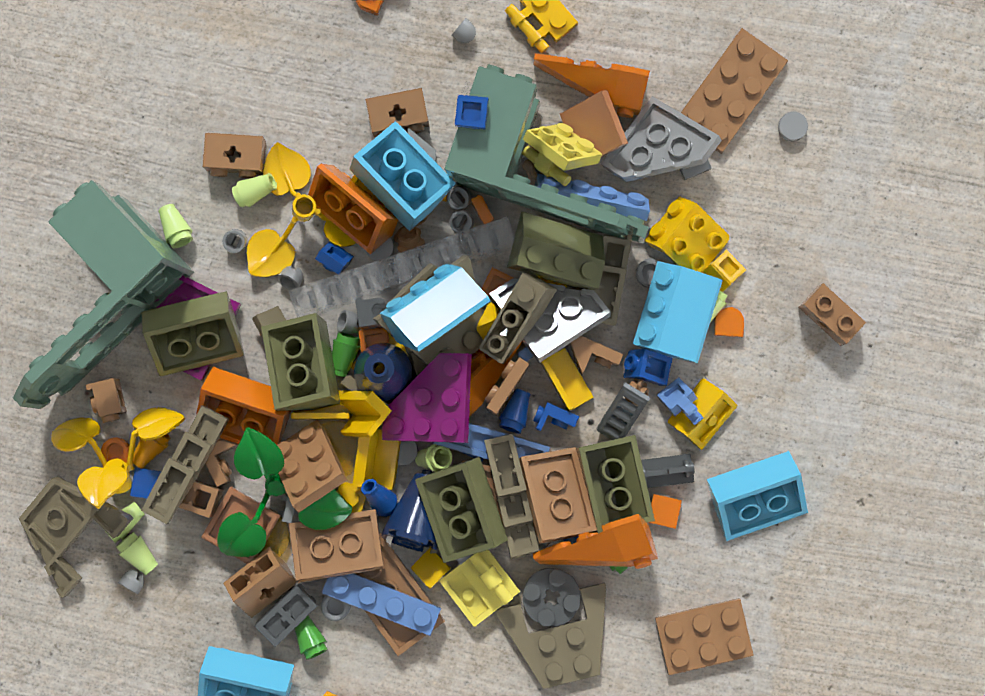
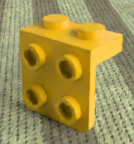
[645,196,729,273]

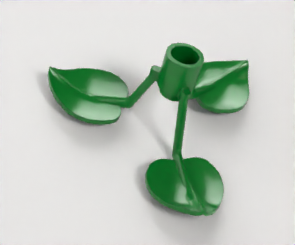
[217,428,352,557]

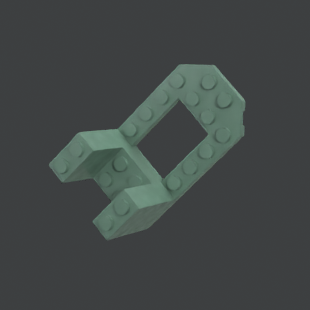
[444,64,649,244]
[13,180,194,409]

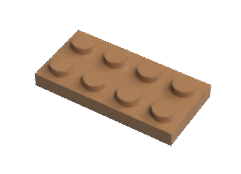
[681,28,788,154]
[355,531,445,656]

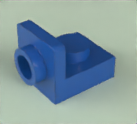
[623,349,672,386]
[533,402,579,431]

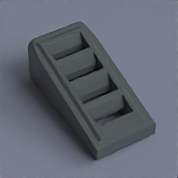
[597,383,650,440]

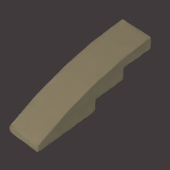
[594,216,632,326]
[141,406,229,524]
[484,434,540,559]

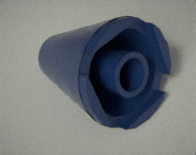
[354,343,412,401]
[381,470,438,554]

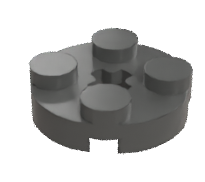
[523,568,580,626]

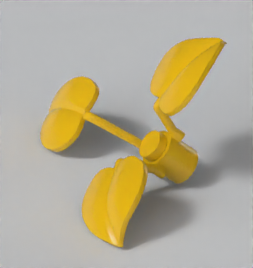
[247,142,356,277]
[51,407,185,509]

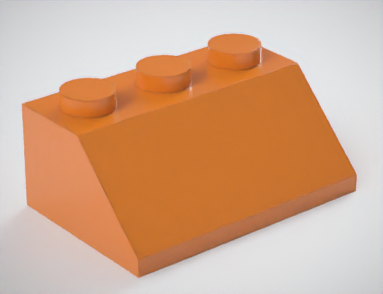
[308,163,398,255]
[196,367,291,445]

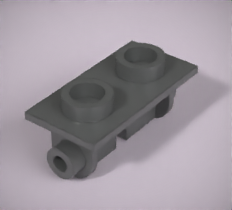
[641,454,695,488]

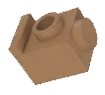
[85,378,127,423]

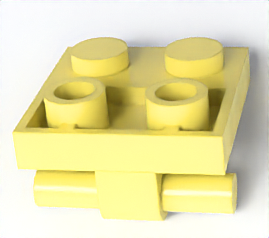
[522,123,602,186]
[439,550,520,627]

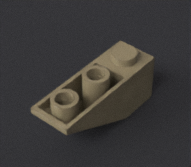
[478,273,557,364]

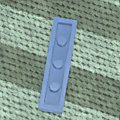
[535,173,650,221]
[432,423,550,459]
[322,573,441,636]

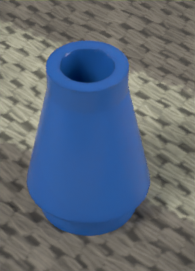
[499,389,531,434]
[361,479,398,517]

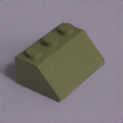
[507,211,605,290]
[142,291,244,377]
[261,313,340,411]
[576,435,655,533]
[415,457,508,563]

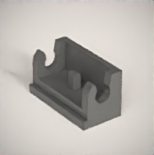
[355,297,387,330]
[255,583,318,647]

